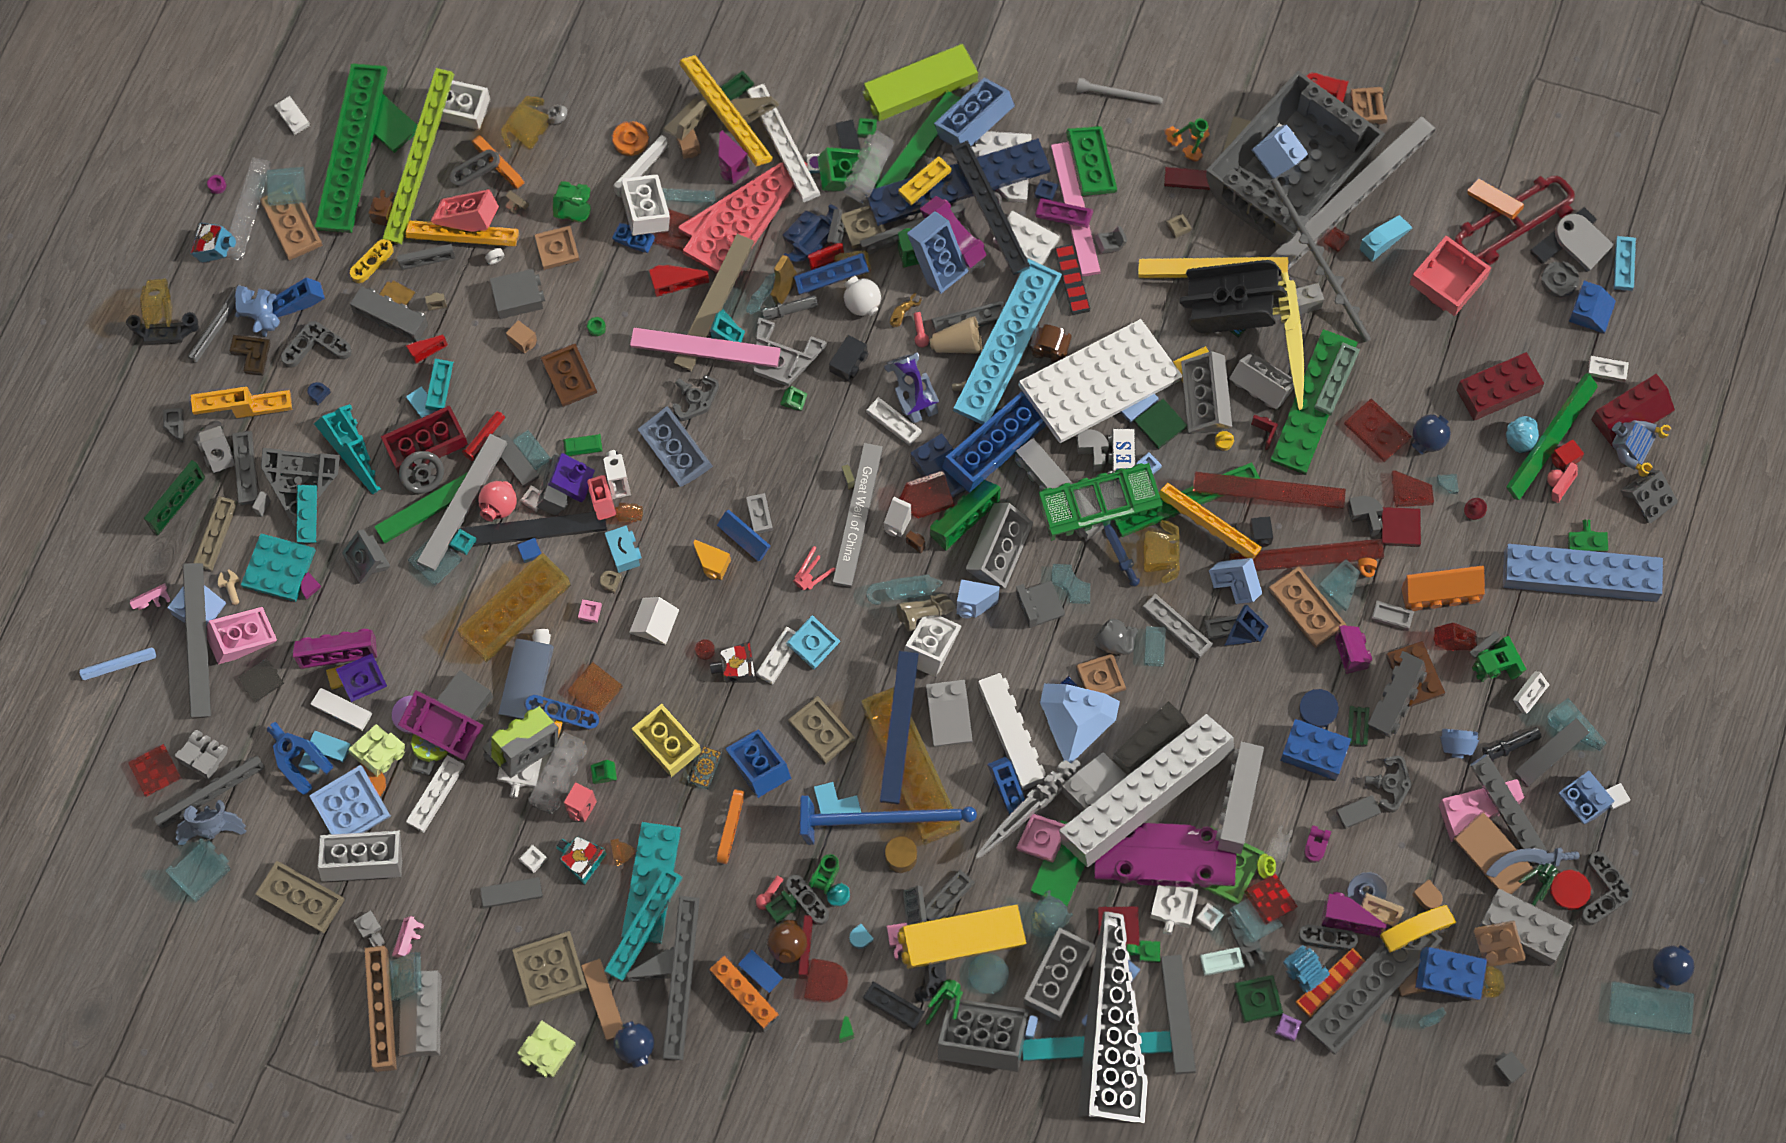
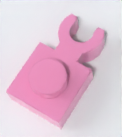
[887,923,907,960]

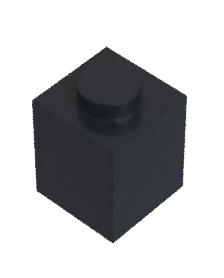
[1249,516,1274,548]

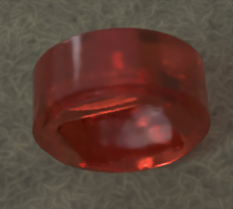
[695,639,715,660]

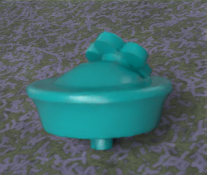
[827,883,850,906]

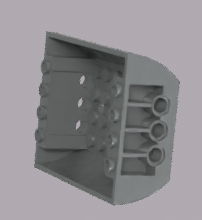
[1206,71,1385,244]

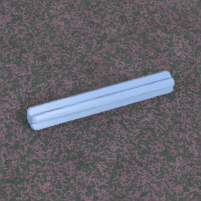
[79,647,156,680]

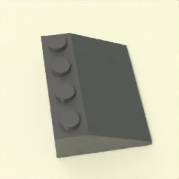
[938,998,1029,1072]

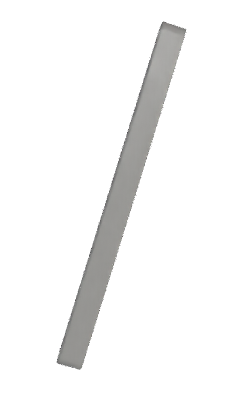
[1241,117,1436,297]

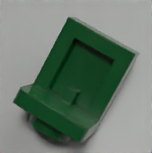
[765,890,797,924]

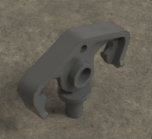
[672,375,719,421]
[1365,756,1411,812]

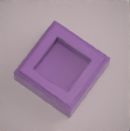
[1275,1014,1302,1041]

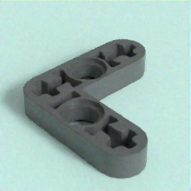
[281,321,352,368]
[1581,852,1633,925]

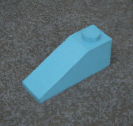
[1359,215,1412,262]

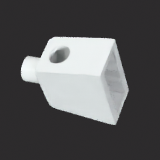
[603,450,631,499]

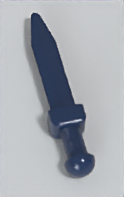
[1104,524,1140,587]

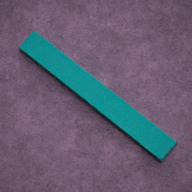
[1022,1031,1172,1061]

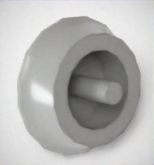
[547,104,567,125]

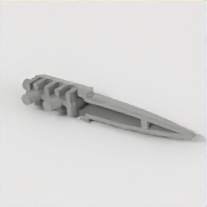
[976,759,1081,859]

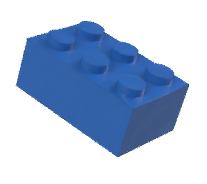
[1280,719,1351,781]
[1415,947,1487,1000]

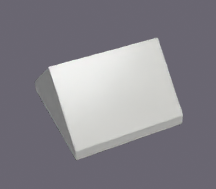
[629,597,679,645]

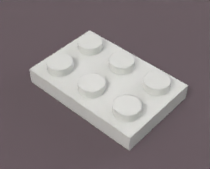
[993,211,1060,265]

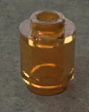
[615,503,643,523]

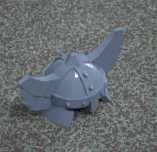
[175,800,247,845]

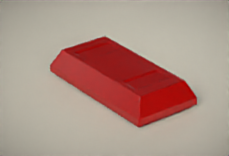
[808,243,845,270]

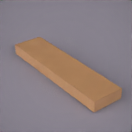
[581,959,622,1041]

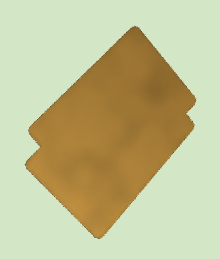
[379,280,415,305]

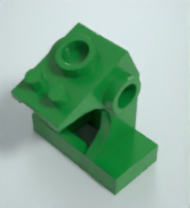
[1472,636,1527,682]

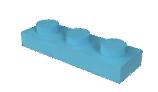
[1614,236,1636,291]

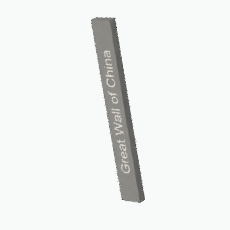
[833,443,883,588]

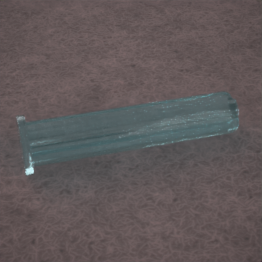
[662,188,716,204]

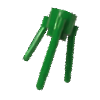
[925,979,963,1025]

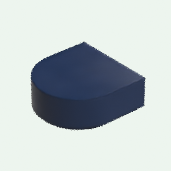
[307,382,331,405]

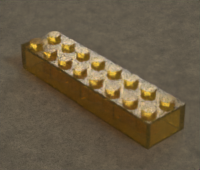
[861,686,960,845]

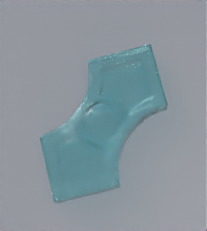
[746,272,775,314]
[1052,564,1091,604]

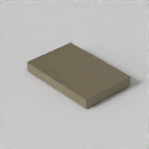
[788,696,855,764]

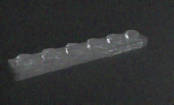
[225,158,271,260]

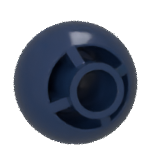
[1411,414,1451,455]
[1653,945,1694,990]
[613,1021,654,1068]

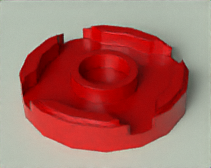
[1550,870,1591,910]

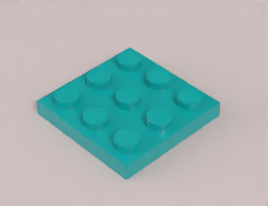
[241,533,316,602]

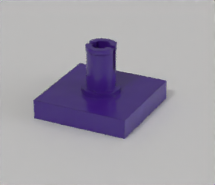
[548,453,595,503]
[336,653,387,702]

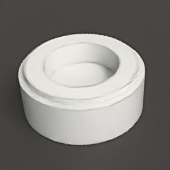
[485,248,504,264]

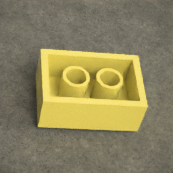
[632,704,701,777]

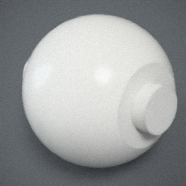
[844,276,881,316]

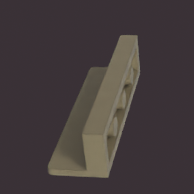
[664,88,722,140]

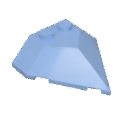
[1040,683,1120,764]

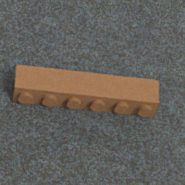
[365,946,397,1072]

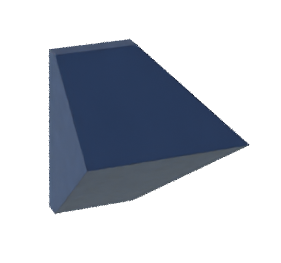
[1224,604,1269,646]

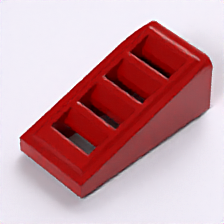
[406,335,448,364]

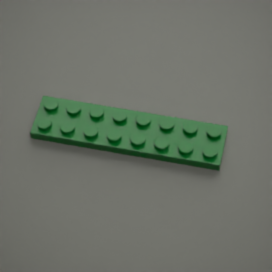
[1270,329,1358,475]

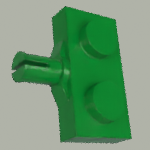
[1568,519,1609,553]

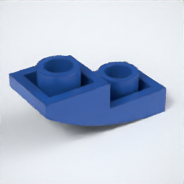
[612,223,655,253]
[738,949,782,993]

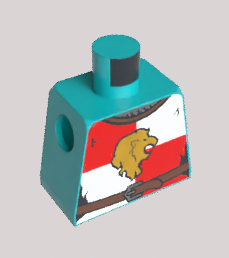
[556,837,607,885]

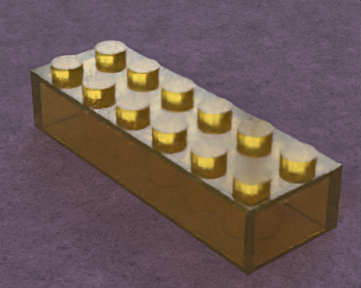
[457,552,571,662]

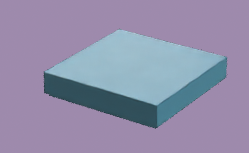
[786,615,840,669]

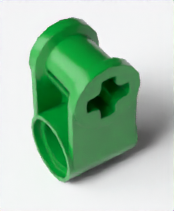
[809,854,840,895]

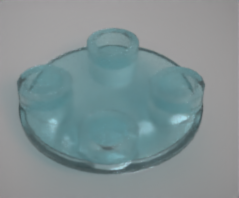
[968,954,1009,994]

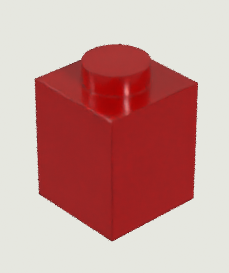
[1551,439,1584,472]

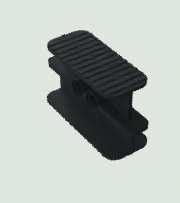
[1179,260,1287,334]

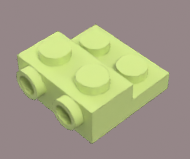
[349,724,405,776]
[518,1021,576,1077]

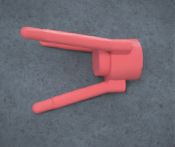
[793,546,836,591]

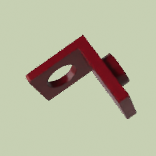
[1251,414,1278,450]

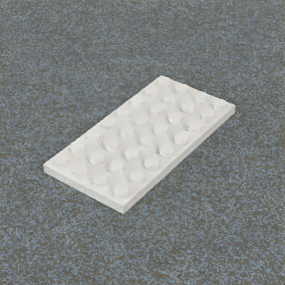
[1018,319,1183,443]

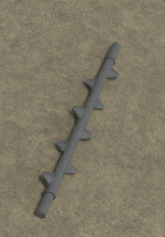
[1270,178,1371,342]

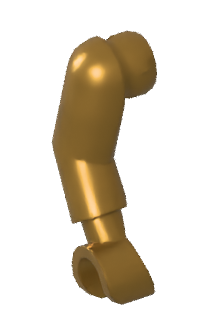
[890,293,921,327]

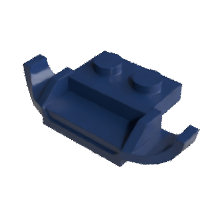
[782,204,837,262]

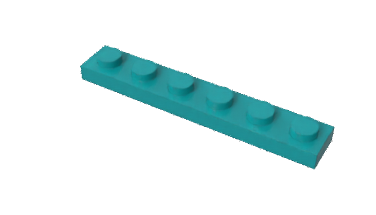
[604,867,683,982]

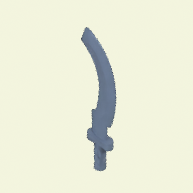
[1486,848,1579,878]

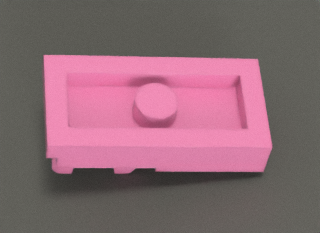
[130,583,170,610]
[392,916,424,959]

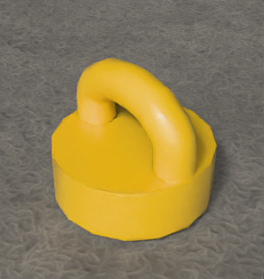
[1215,431,1234,451]

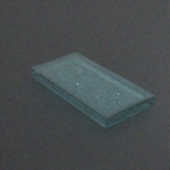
[1609,981,1694,1035]

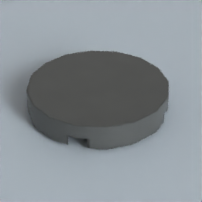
[1541,261,1579,297]

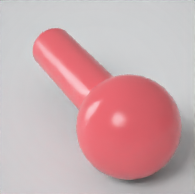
[913,312,929,348]
[756,875,784,910]

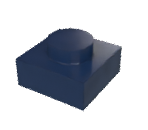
[1034,179,1058,201]

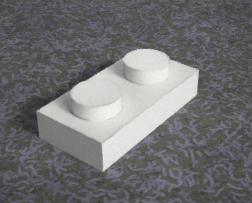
[274,96,310,135]
[1588,356,1629,383]
[1513,671,1549,714]

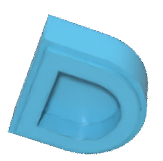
[850,924,874,949]

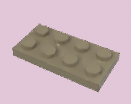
[255,861,345,934]

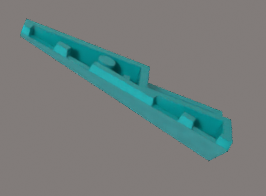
[314,404,381,495]

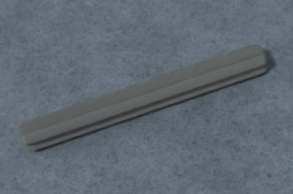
[188,284,242,362]

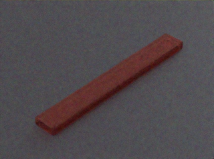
[1193,472,1346,509]
[1229,539,1384,571]

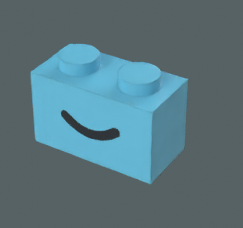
[605,525,642,573]

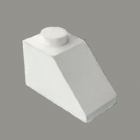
[884,497,911,537]

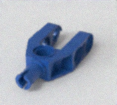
[267,722,333,795]

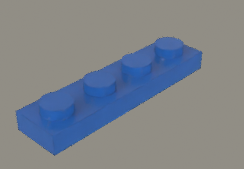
[794,253,869,295]

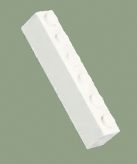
[978,673,1046,791]

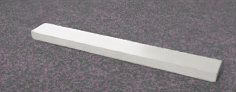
[747,84,820,203]

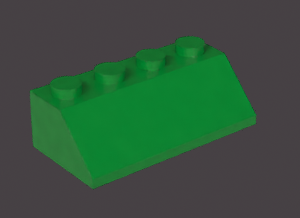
[930,480,1001,551]

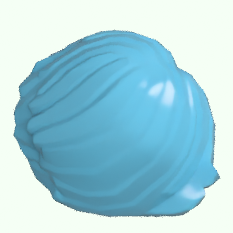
[1506,416,1539,453]

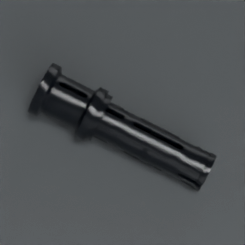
[1482,727,1542,762]

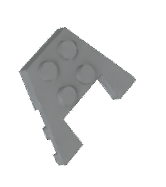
[754,317,826,386]

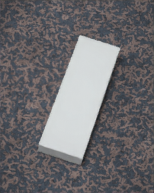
[866,397,922,446]
[756,626,796,685]
[311,688,372,731]

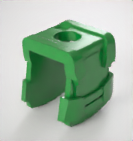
[553,181,591,223]

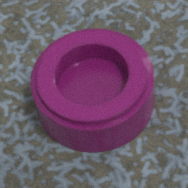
[207,175,226,194]

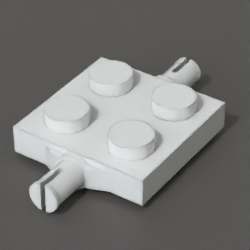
[497,758,542,798]
[1150,886,1198,935]

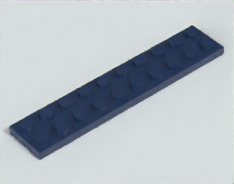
[865,138,1051,226]

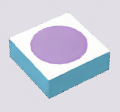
[807,154,820,173]

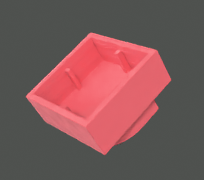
[1410,236,1491,316]

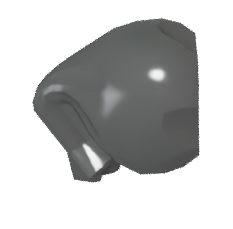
[1093,618,1138,655]

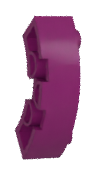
[920,196,987,268]

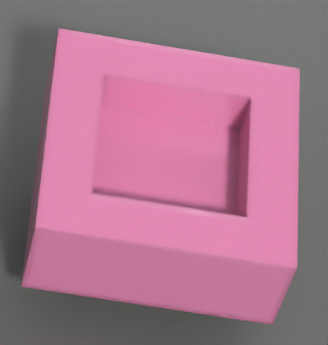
[578,599,602,623]

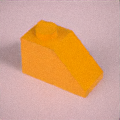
[694,540,731,580]

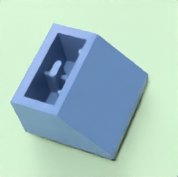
[1558,771,1615,824]

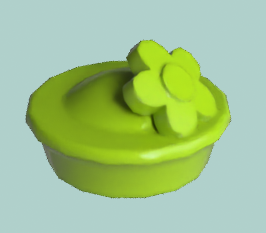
[1257,854,1276,878]

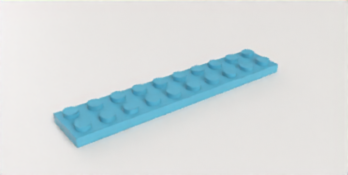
[953,259,1062,425]

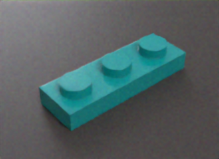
[425,358,454,411]
[296,485,317,543]

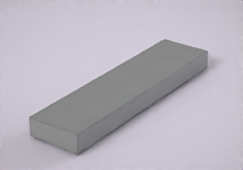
[1142,594,1213,659]

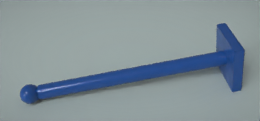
[800,796,977,845]

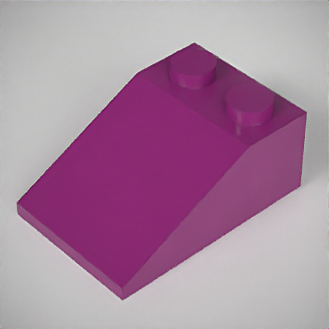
[1321,892,1386,938]

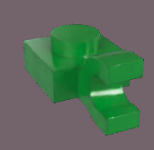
[1126,940,1160,963]

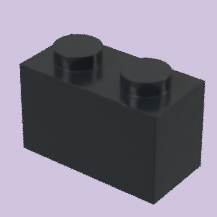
[829,335,869,382]

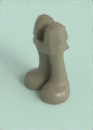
[896,594,955,632]

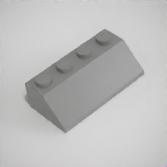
[1181,351,1232,433]
[966,503,1033,588]
[318,831,402,882]
[399,971,442,1057]

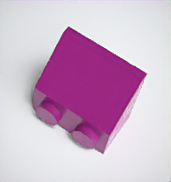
[719,131,749,185]
[1334,625,1372,674]

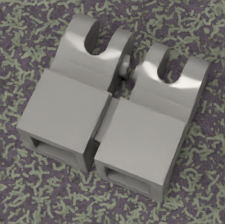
[175,730,228,780]

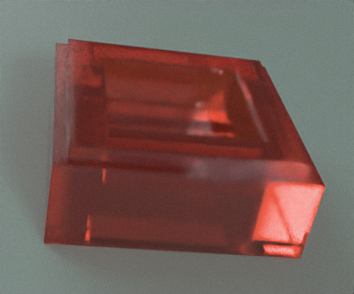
[1324,227,1350,252]

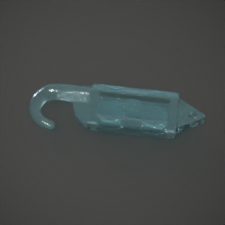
[867,574,943,605]

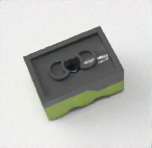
[491,706,559,779]

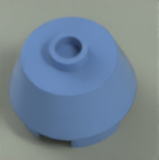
[1440,729,1479,758]

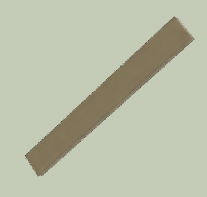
[674,234,754,371]

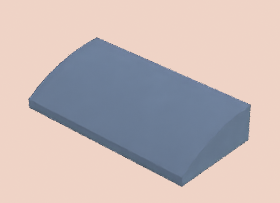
[638,406,713,487]
[498,639,554,719]

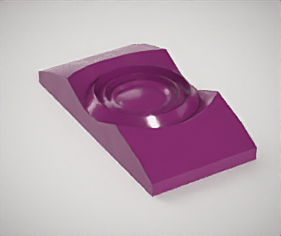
[398,690,483,760]

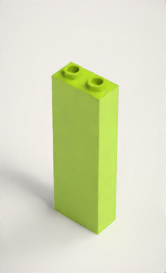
[863,44,978,121]

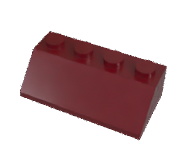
[1591,374,1675,449]

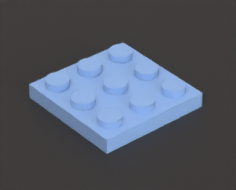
[309,765,391,835]

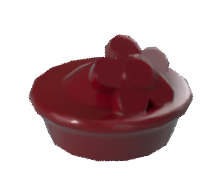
[1464,498,1487,520]

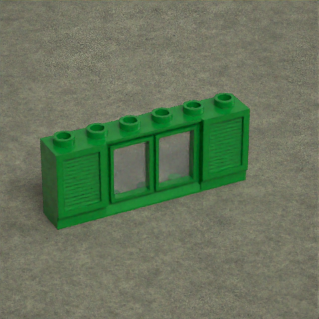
[1038,463,1163,541]

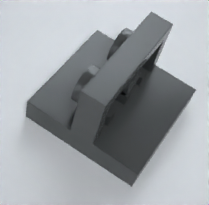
[342,529,390,583]

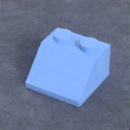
[1252,125,1308,179]
[957,580,999,618]
[167,585,226,626]

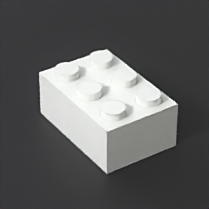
[440,81,490,130]
[621,175,670,235]

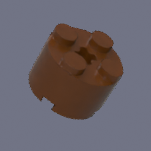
[1030,324,1072,363]

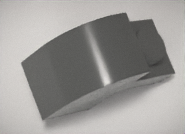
[1347,496,1383,537]

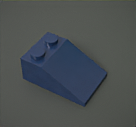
[911,434,966,505]

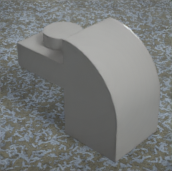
[1077,429,1109,472]

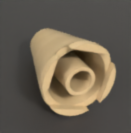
[930,317,983,354]

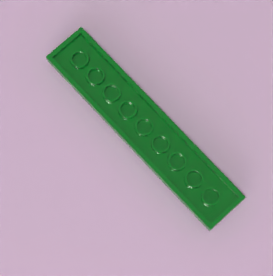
[315,63,388,233]

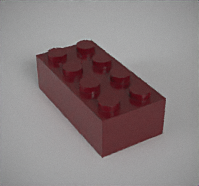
[1456,352,1544,421]
[381,405,468,475]

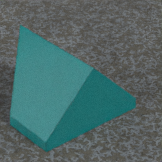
[710,309,745,343]

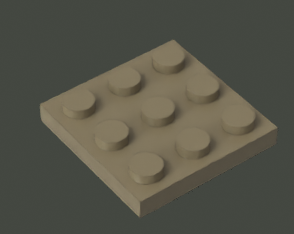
[512,931,587,1007]

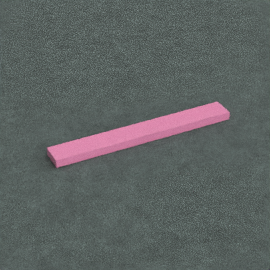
[1051,142,1100,277]
[630,328,781,368]

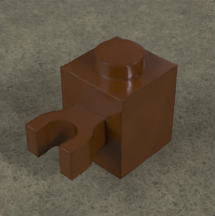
[369,190,396,226]

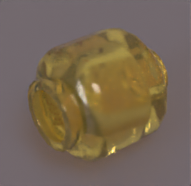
[1482,966,1505,998]

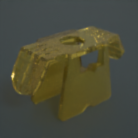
[501,96,549,149]
[140,279,173,328]
[1144,520,1180,584]

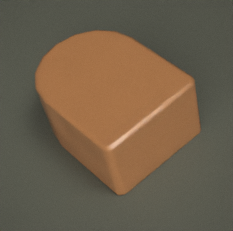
[1412,880,1443,911]

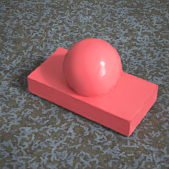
[1547,462,1578,503]

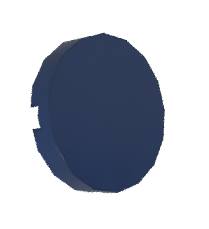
[1299,689,1339,728]

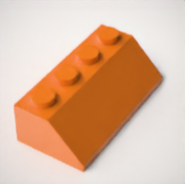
[1401,566,1485,611]

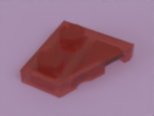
[1391,470,1434,507]

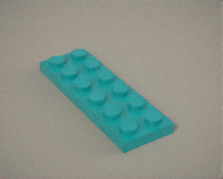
[621,822,681,944]

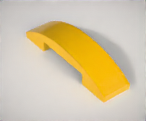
[1380,905,1457,953]

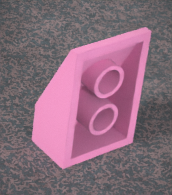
[206,607,277,664]

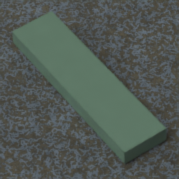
[1314,343,1360,416]

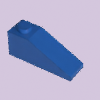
[272,277,325,318]
[987,757,1025,815]

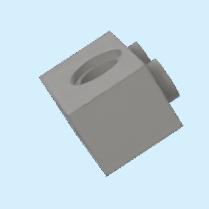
[197,426,235,473]

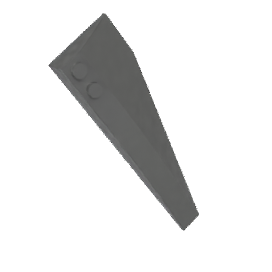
[1078,911,1147,1123]

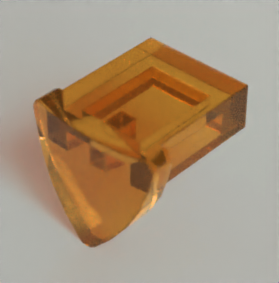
[611,839,636,866]

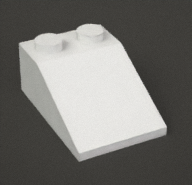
[904,616,961,677]

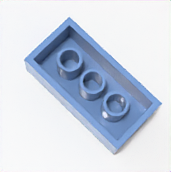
[934,77,1014,146]
[907,211,969,293]

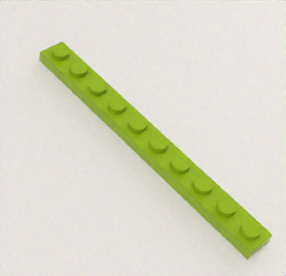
[383,68,454,245]

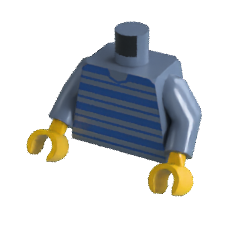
[1612,420,1671,477]

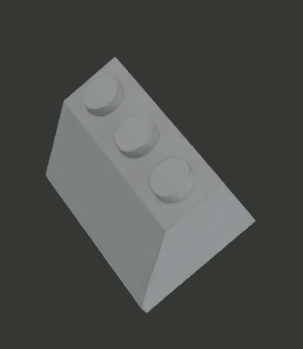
[1229,352,1294,409]

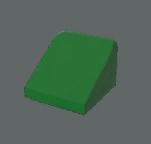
[781,386,807,411]
[591,760,617,784]
[839,1016,854,1043]

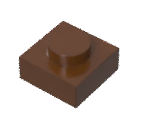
[906,530,925,553]

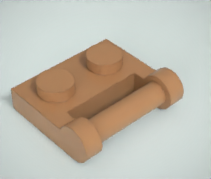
[1350,87,1388,124]

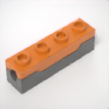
[710,956,779,1033]

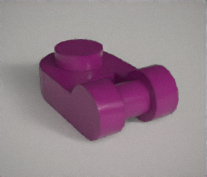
[1304,825,1331,863]

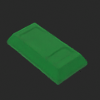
[563,434,603,456]

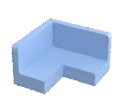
[1209,558,1262,604]

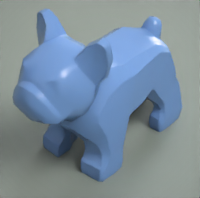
[235,286,280,337]

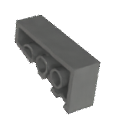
[1368,651,1427,738]

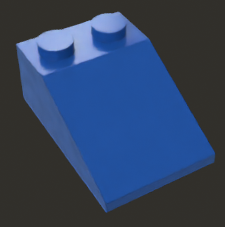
[725,729,791,798]

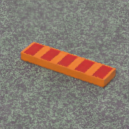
[1295,948,1365,1018]

